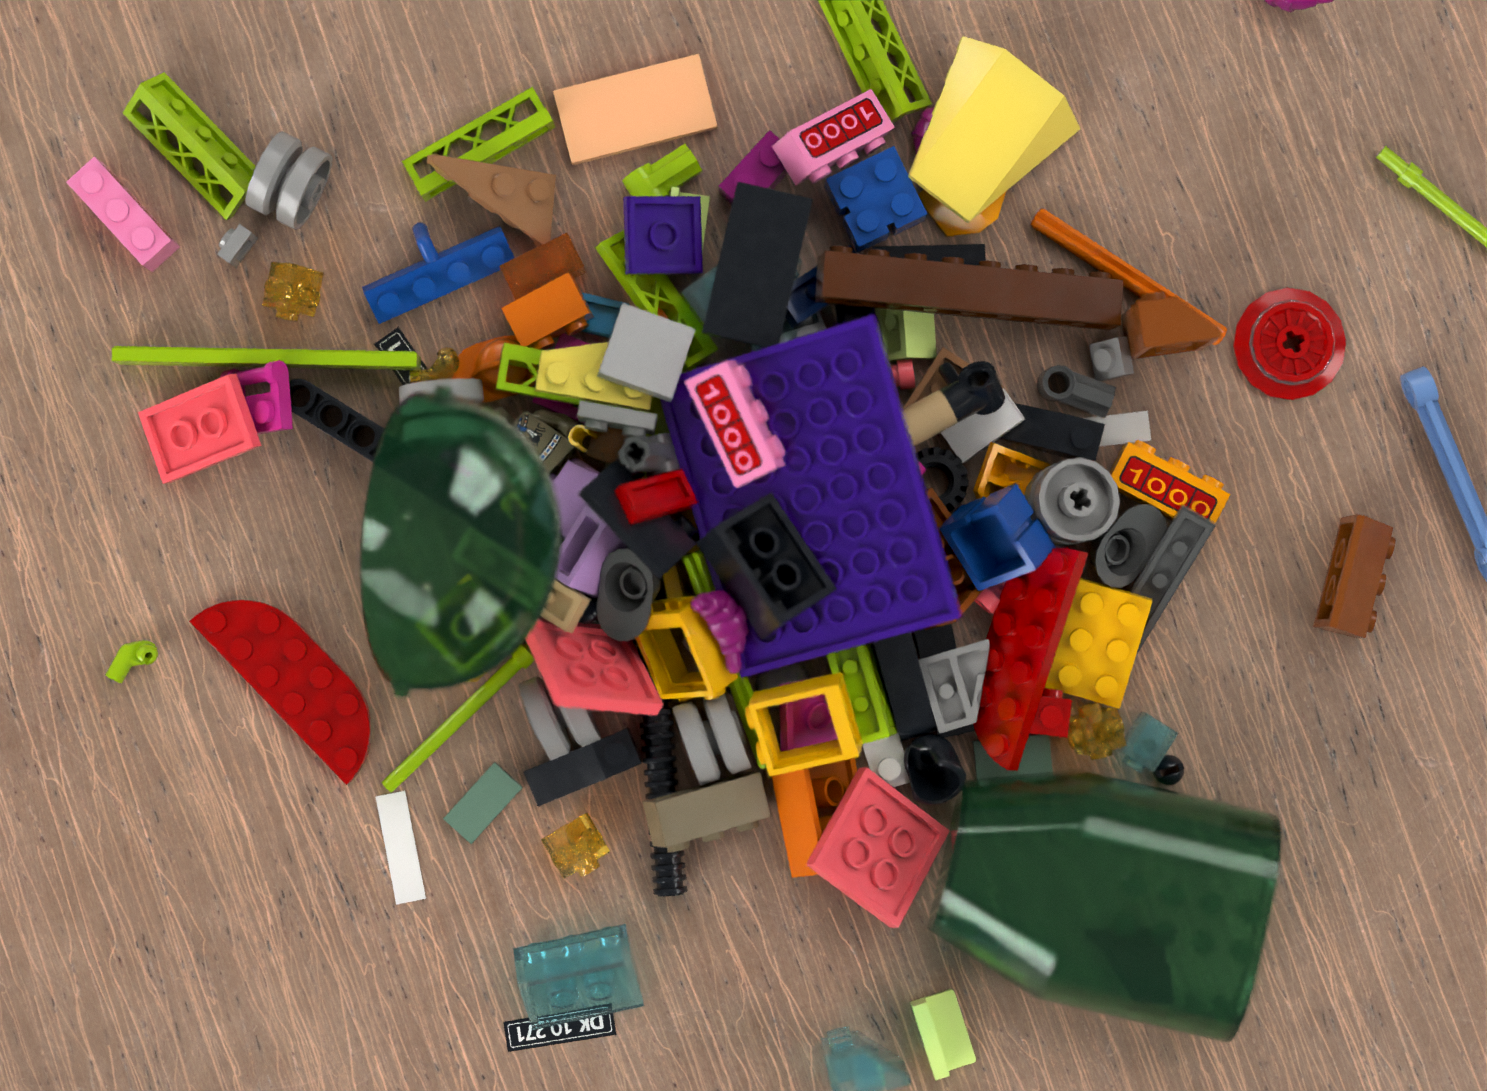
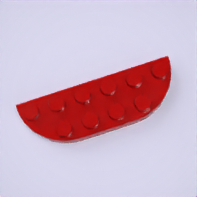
[973,548,1088,771]
[189,600,371,785]

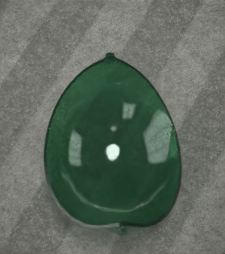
[360,385,561,697]

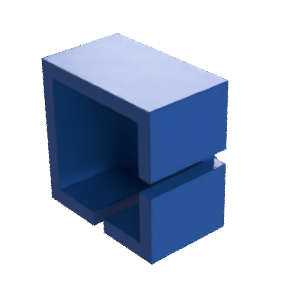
[824,146,927,253]
[939,483,1056,591]

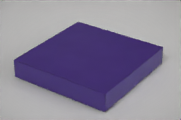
[623,196,703,274]

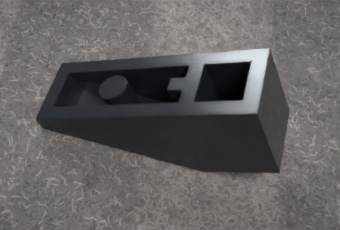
[998,403,1105,461]
[524,727,643,806]

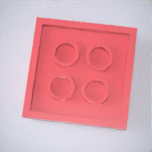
[520,616,663,715]
[806,767,950,928]

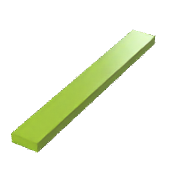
[111,346,421,370]

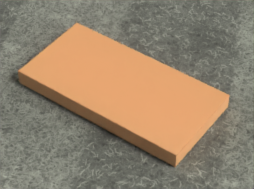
[553,54,718,165]

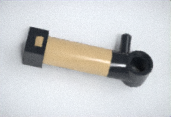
[903,361,1005,447]

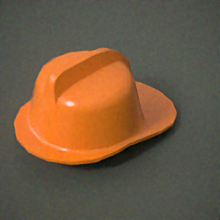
[452,335,538,403]

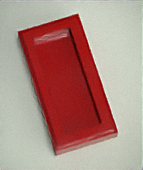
[615,469,698,525]

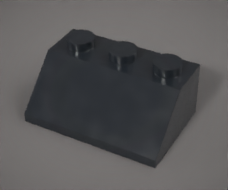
[578,458,699,579]
[697,492,837,640]

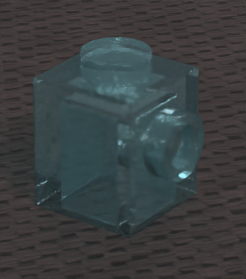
[1117,712,1178,774]

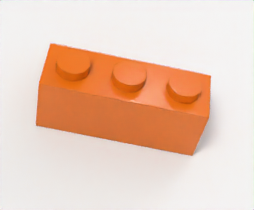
[771,758,857,878]

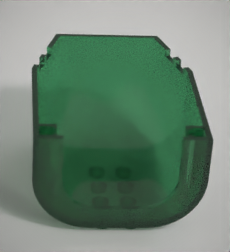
[927,769,1281,1043]

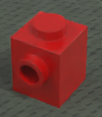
[1030,688,1072,738]

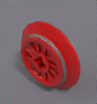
[1233,288,1346,400]

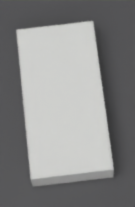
[941,388,1025,463]

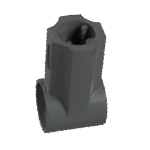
[1037,365,1116,418]
[619,433,680,478]

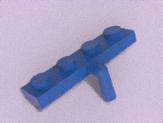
[362,223,517,324]

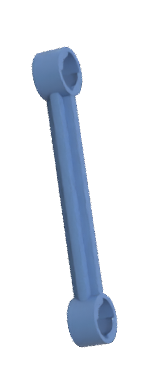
[1400,366,1487,582]

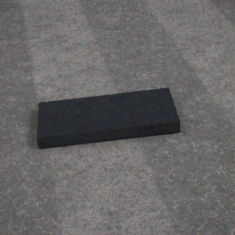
[702,181,813,348]

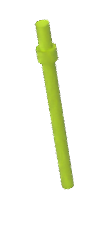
[1376,146,1487,248]
[381,643,535,793]

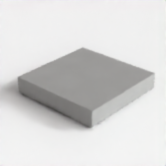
[597,303,695,402]

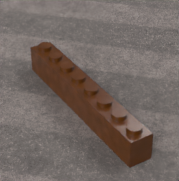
[815,246,1123,331]

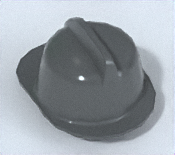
[1090,504,1167,587]
[597,549,660,641]

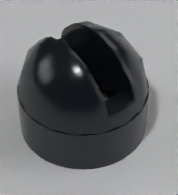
[1152,754,1184,785]

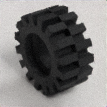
[916,447,969,512]

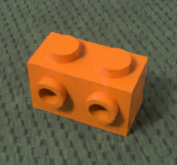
[501,272,594,350]

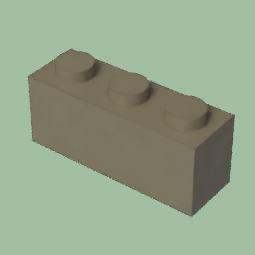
[642,772,771,852]

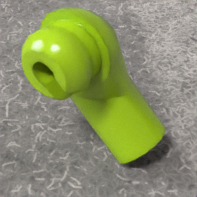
[105,640,158,684]

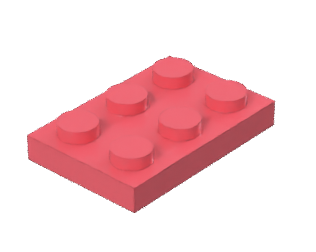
[138,374,262,484]

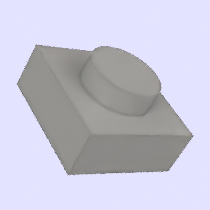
[217,224,258,268]
[1089,336,1134,381]

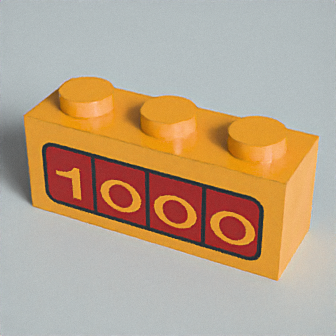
[1109,440,1230,523]

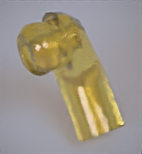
[409,347,460,383]

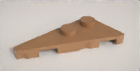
[427,154,556,248]

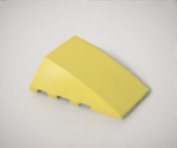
[908,36,1081,223]

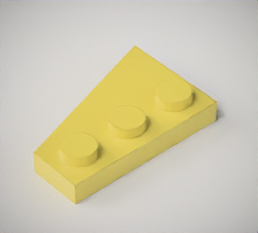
[534,342,652,412]

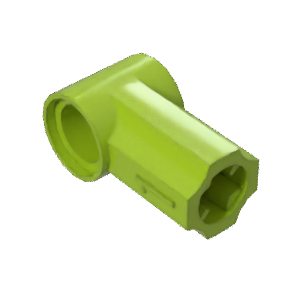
[622,144,703,196]

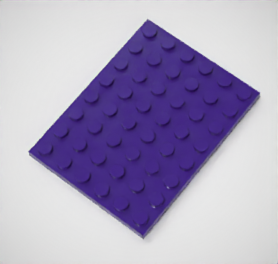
[660,315,963,678]

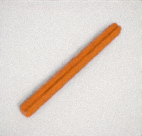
[1031,208,1227,345]

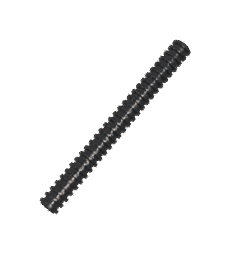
[633,578,688,897]

